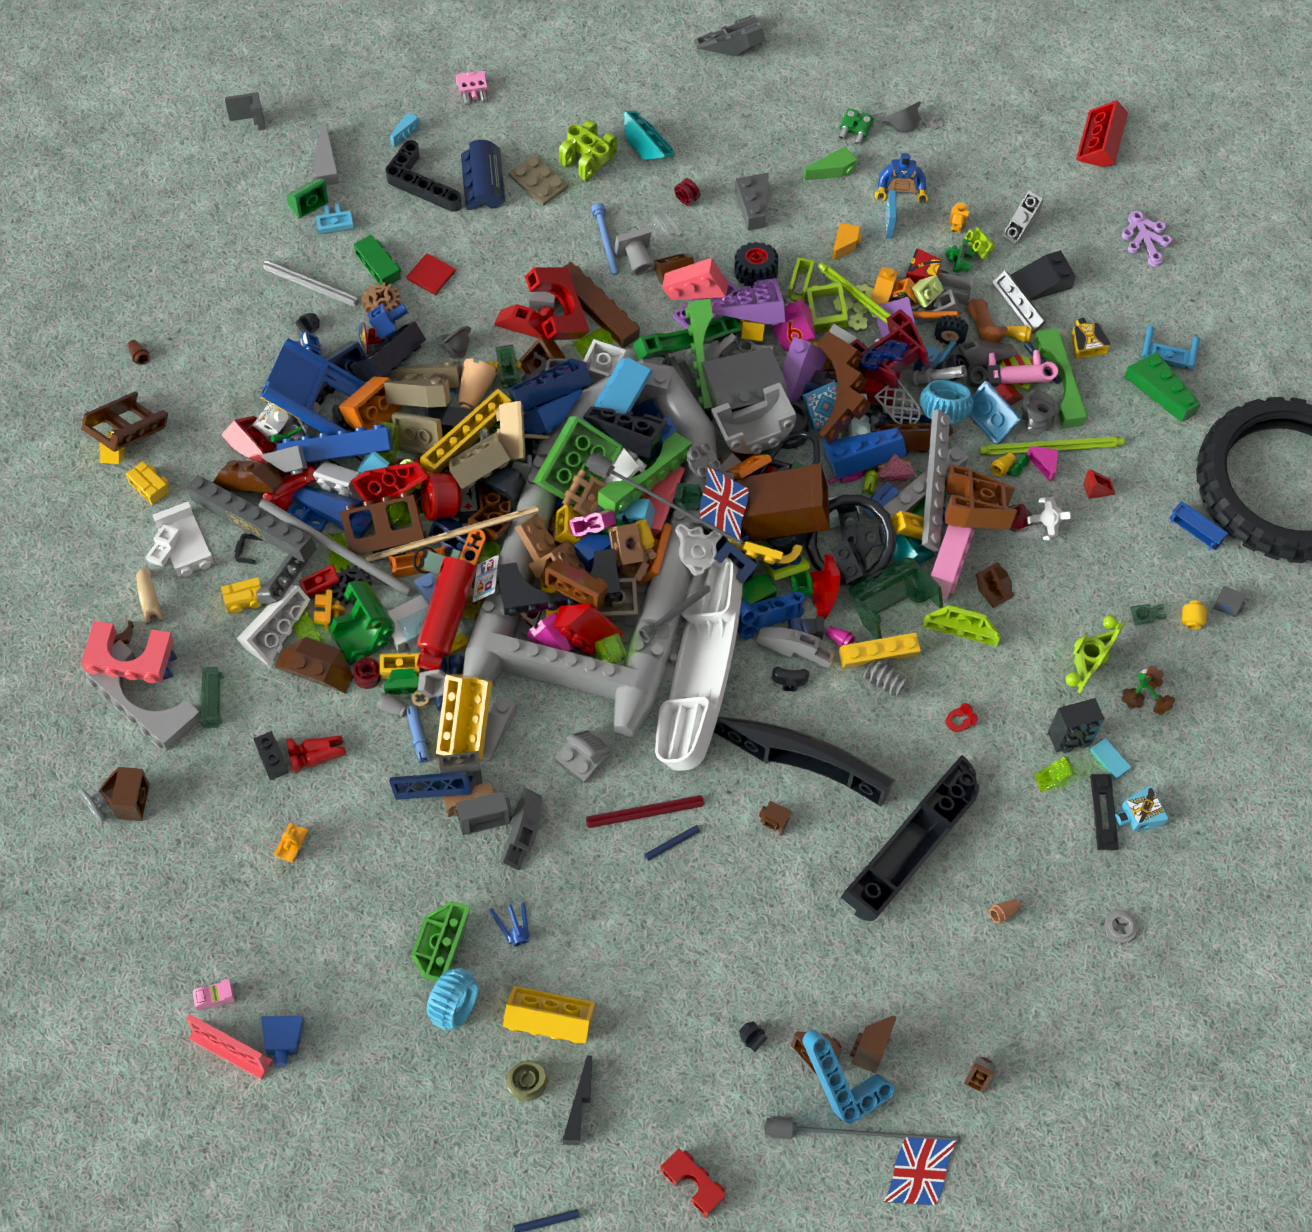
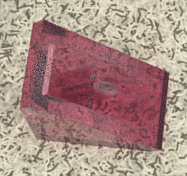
[878,454,918,482]

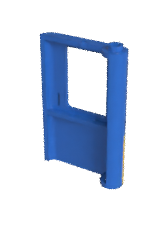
[260,338,365,436]

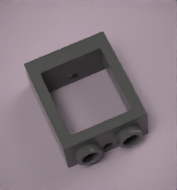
[456,791,512,836]

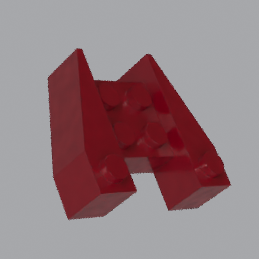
[850,309,930,389]

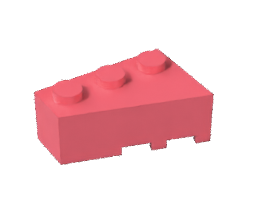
[662,258,728,300]

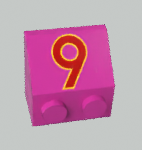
[772,299,816,351]

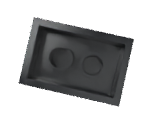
[1048,698,1105,753]

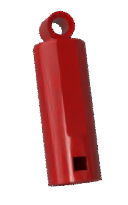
[416,557,477,671]

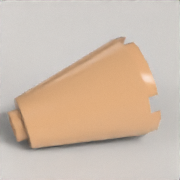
[458,359,498,410]

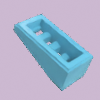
[390,112,420,147]

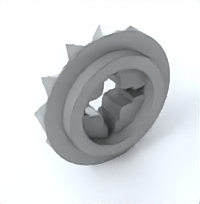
[1103,911,1137,944]

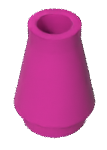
[825,626,855,647]

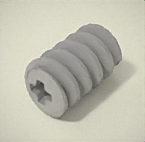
[863,660,908,698]

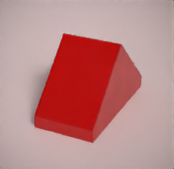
[1083,469,1116,499]

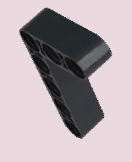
[386,140,462,212]

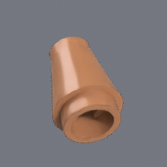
[989,898,1021,923]

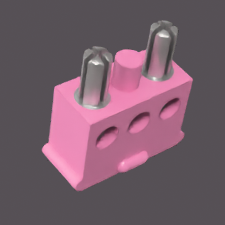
[456,71,487,105]

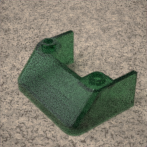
[849,557,943,640]

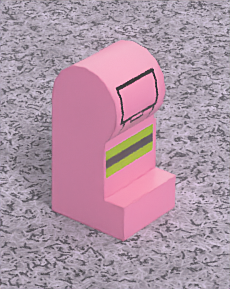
[193,979,235,1010]

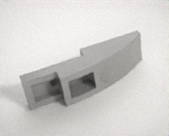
[755,627,835,668]

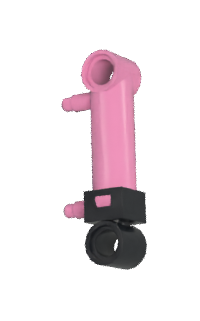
[967,350,1058,388]

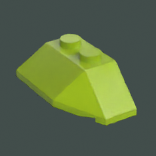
[922,605,1000,647]

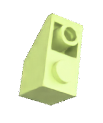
[911,275,944,307]

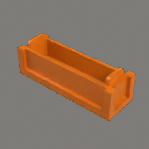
[389,545,447,578]

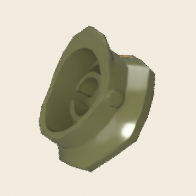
[507,1060,548,1101]

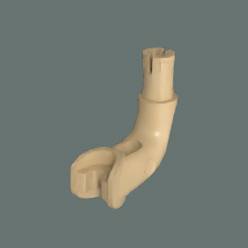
[136,567,164,624]

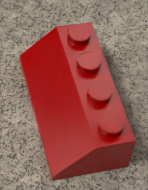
[1076,100,1128,167]

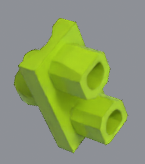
[965,227,995,260]

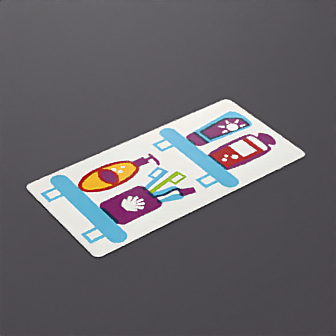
[473,555,499,602]

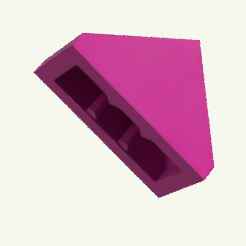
[1027,446,1058,482]

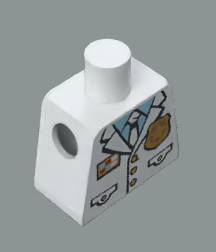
[252,403,291,437]

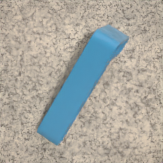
[803,1030,894,1124]

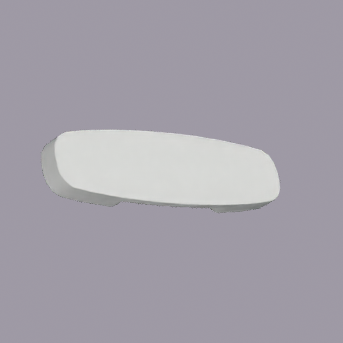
[655,557,743,771]

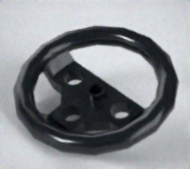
[806,494,896,585]

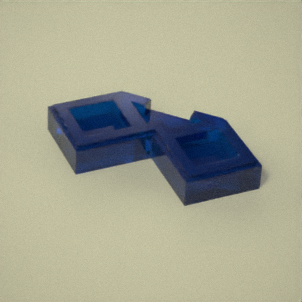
[859,340,908,371]

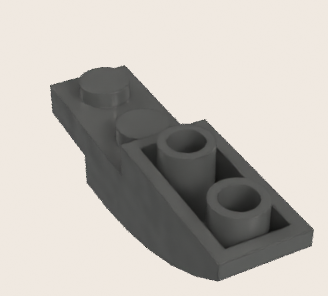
[499,788,542,870]

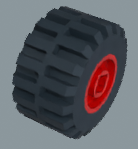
[734,242,779,288]

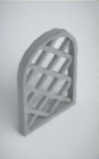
[874,379,921,424]

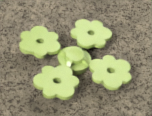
[833,284,877,331]

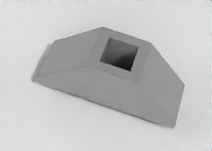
[1002,190,1044,244]

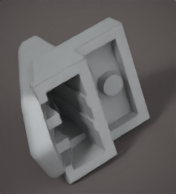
[554,730,611,783]

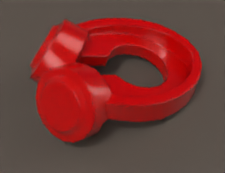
[946,703,977,732]

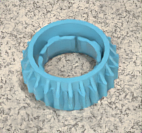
[919,380,974,423]
[427,968,479,1030]

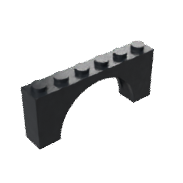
[497,549,621,616]

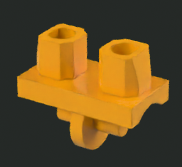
[949,202,969,233]
[313,590,345,629]
[274,822,309,863]

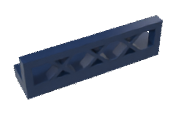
[389,772,476,800]

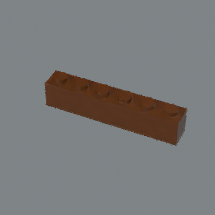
[563,262,640,349]

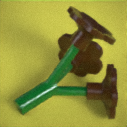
[1121,665,1175,715]

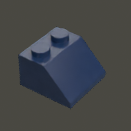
[323,341,365,377]

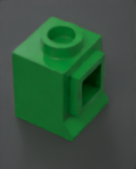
[789,570,813,596]

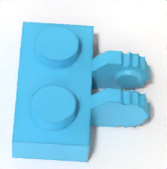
[316,203,354,234]

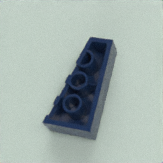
[508,358,593,412]

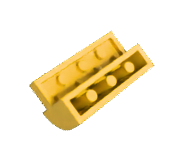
[436,674,492,760]

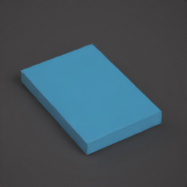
[969,381,1022,444]

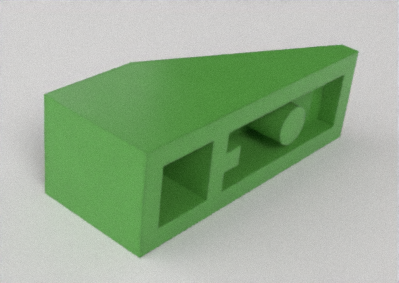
[803,146,857,180]

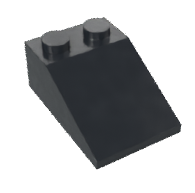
[1011,250,1076,301]

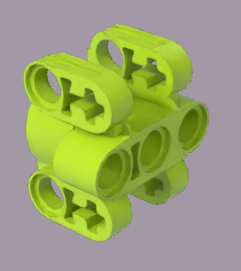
[559,119,617,182]

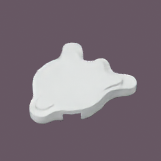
[675,524,722,576]

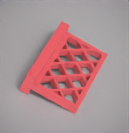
[186,1014,273,1080]

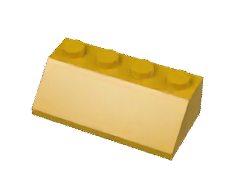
[503,986,595,1044]

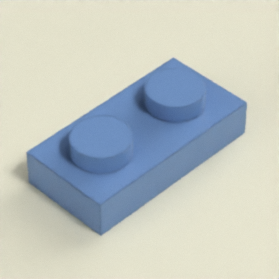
[414,572,437,606]

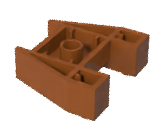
[944,464,1017,529]

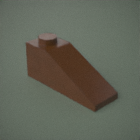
[964,1056,996,1093]

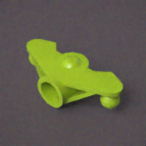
[1065,615,1126,693]

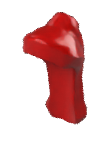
[262,463,317,514]

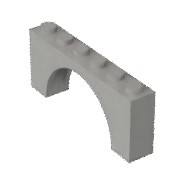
[84,640,202,751]

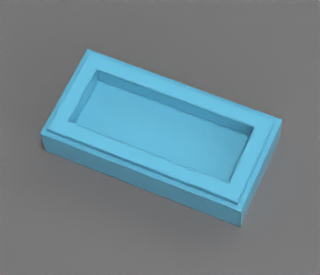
[1090,738,1131,780]

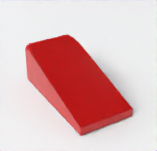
[299,564,340,600]

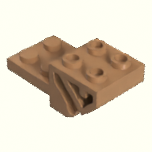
[515,513,585,579]

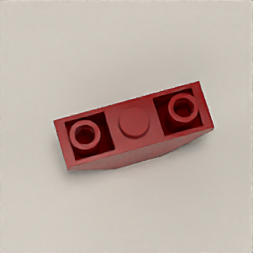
[494,304,546,338]

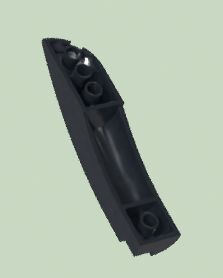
[714,717,895,807]
[841,755,979,921]

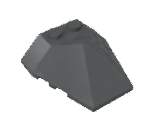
[694,14,765,56]

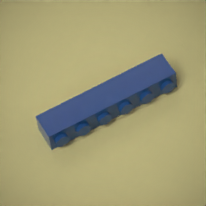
[277,424,394,463]

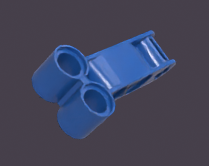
[737,592,805,639]

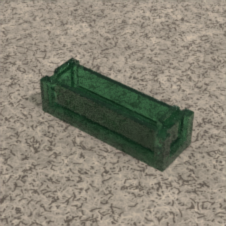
[200,667,224,728]

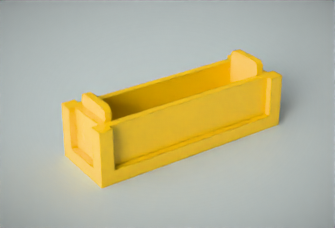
[891,511,943,540]

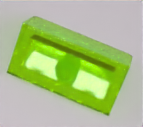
[572,328,613,358]

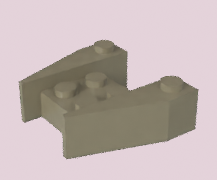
[384,359,462,407]

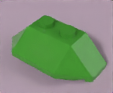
[411,901,471,982]

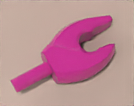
[828,469,866,484]

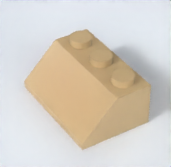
[496,401,526,463]

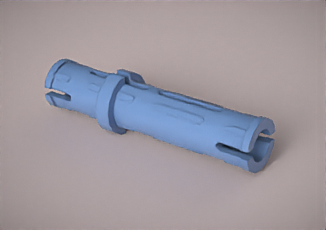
[406,706,431,763]

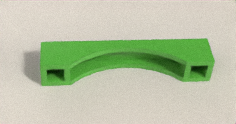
[685,299,713,412]
[1034,328,1088,429]
[598,432,692,516]

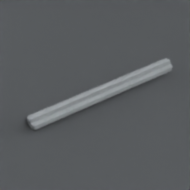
[263,260,359,307]

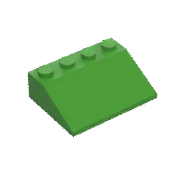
[533,416,623,506]

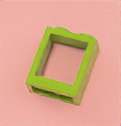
[806,282,849,333]

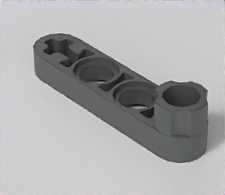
[256,555,308,605]

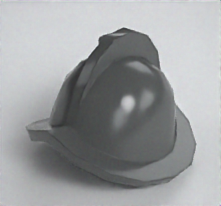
[436,326,471,358]

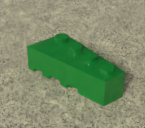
[1124,352,1201,422]

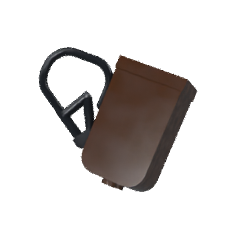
[736,431,830,540]

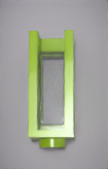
[787,257,815,303]

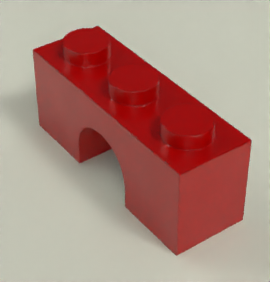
[660,1148,726,1218]

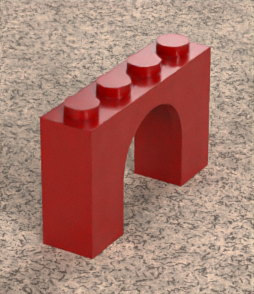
[525,267,590,340]

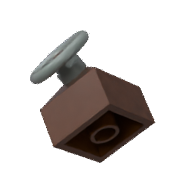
[79,767,150,823]

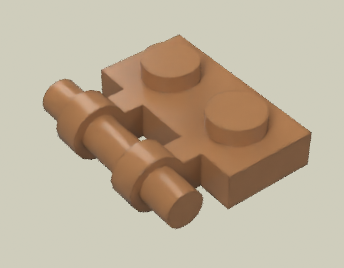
[562,470,606,515]
[619,548,656,581]

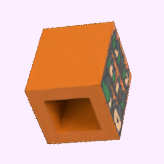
[891,278,918,306]

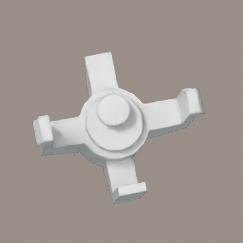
[1027,497,1071,541]

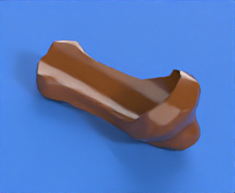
[966,299,1009,343]

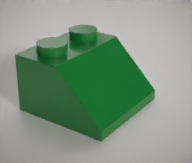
[286,179,329,219]

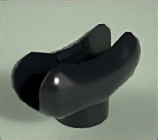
[772,667,810,692]

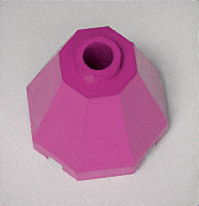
[527,612,574,653]

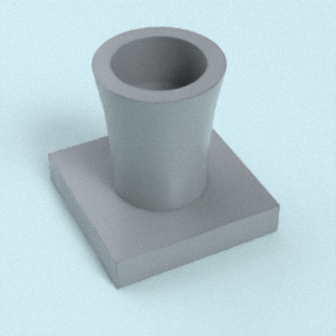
[614,226,655,276]

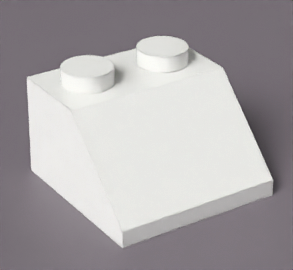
[583,339,626,383]

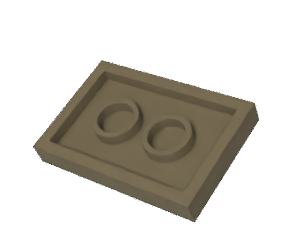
[508,155,568,206]
[392,412,443,454]

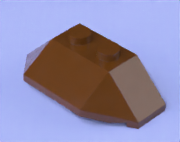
[878,422,953,453]
[212,460,283,493]
[274,637,353,694]

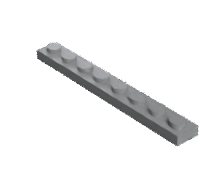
[922,409,950,552]

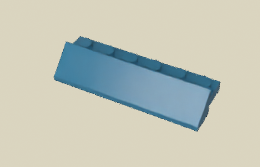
[585,357,653,436]

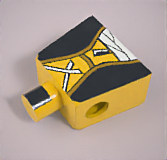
[1071,318,1111,359]

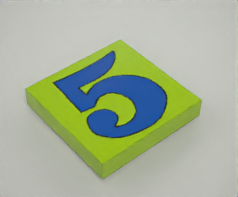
[760,553,810,581]

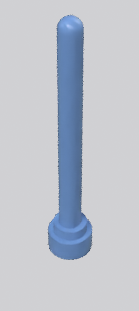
[591,203,618,275]

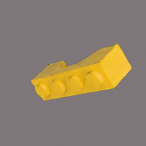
[838,633,921,670]

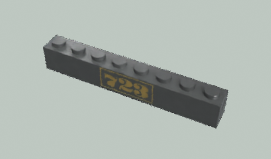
[186,475,317,563]

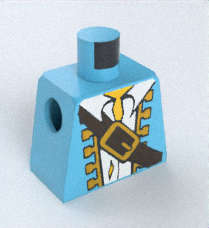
[1115,786,1168,831]

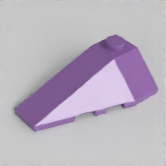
[782,337,827,402]

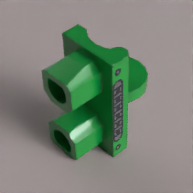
[945,239,975,273]

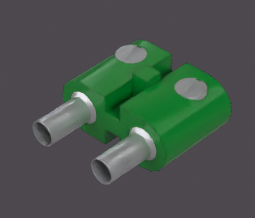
[839,108,874,145]

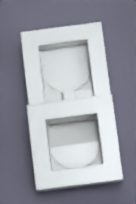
[145,524,180,567]

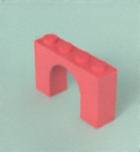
[81,621,174,683]

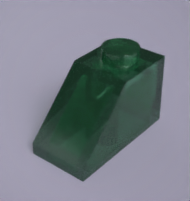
[496,344,521,389]

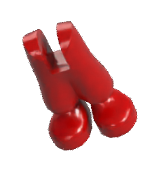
[286,735,346,774]

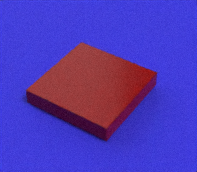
[406,253,456,296]

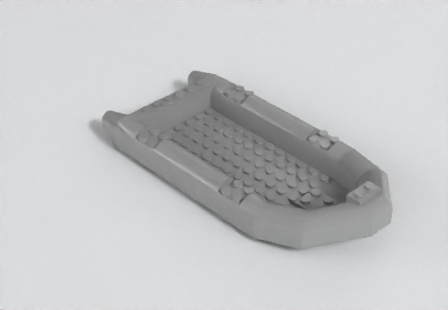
[463,359,719,737]

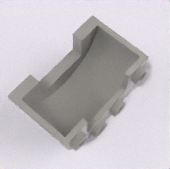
[711,382,796,454]

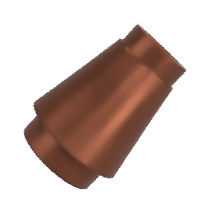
[127,340,150,365]

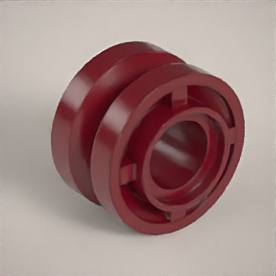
[674,178,701,206]
[353,658,381,689]

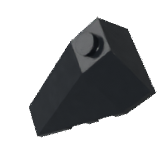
[583,406,668,459]

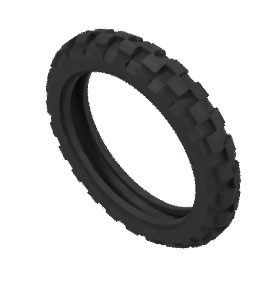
[1196,397,1312,563]

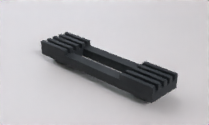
[1090,774,1119,850]

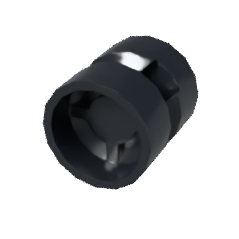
[936,353,970,381]

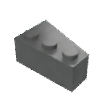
[735,173,769,231]

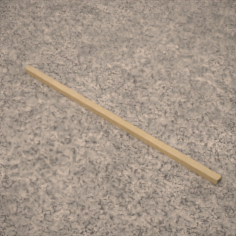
[352,506,539,567]

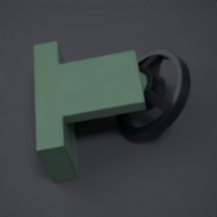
[413,547,461,574]

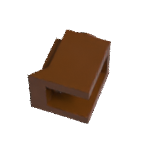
[759,801,792,836]

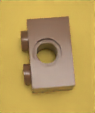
[608,523,644,566]

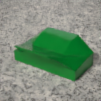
[384,668,419,695]

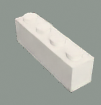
[237,585,310,668]

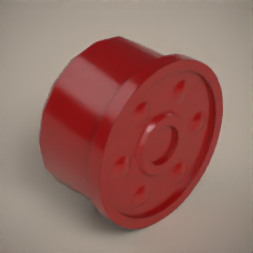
[420,471,462,521]

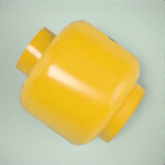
[1181,600,1207,630]

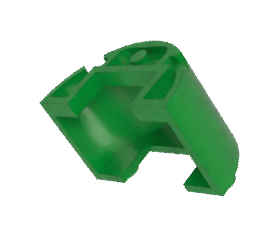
[329,581,395,665]

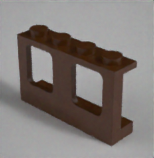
[81,391,169,452]
[340,491,427,555]

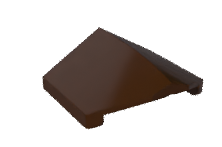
[976,562,1014,608]

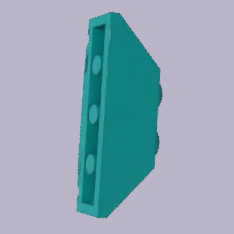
[624,110,675,160]

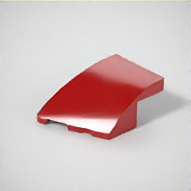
[809,554,840,620]

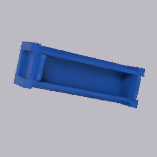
[1169,501,1227,550]

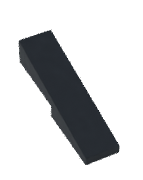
[562,1055,592,1145]

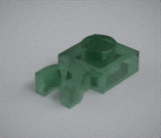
[1130,604,1167,625]

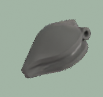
[880,101,921,133]

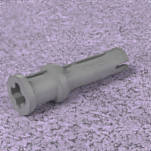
[912,365,967,387]

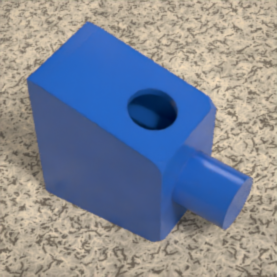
[261,1016,304,1067]

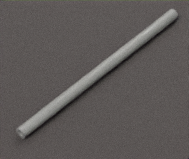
[259,498,411,596]

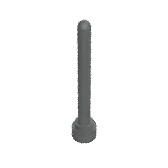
[638,585,711,643]

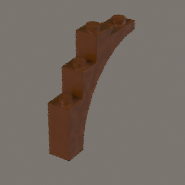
[816,331,871,445]

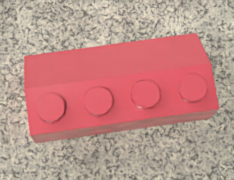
[627,467,685,537]

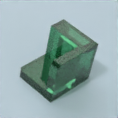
[673,483,703,511]

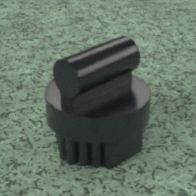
[295,313,320,333]
[739,1021,768,1052]

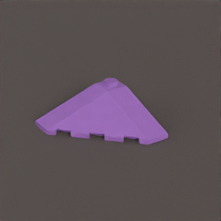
[711,278,785,325]

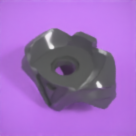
[1021,390,1056,434]

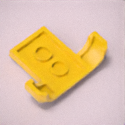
[727,538,803,565]

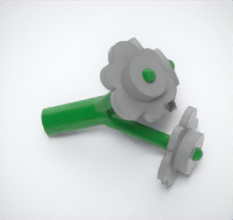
[271,419,310,442]

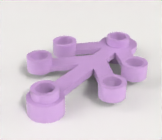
[1122,211,1172,267]

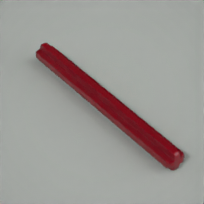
[586,795,704,828]

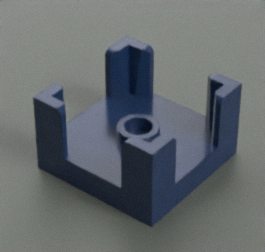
[713,540,758,583]

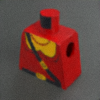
[905,248,949,284]

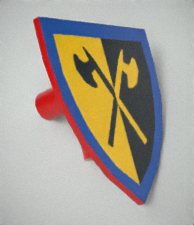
[358,322,385,353]

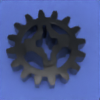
[330,565,372,605]

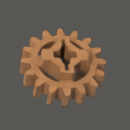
[362,282,401,313]

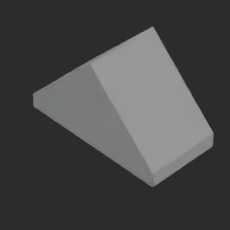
[527,292,557,312]

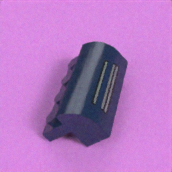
[461,140,505,210]

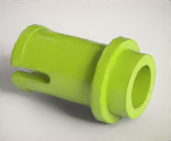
[862,470,879,495]

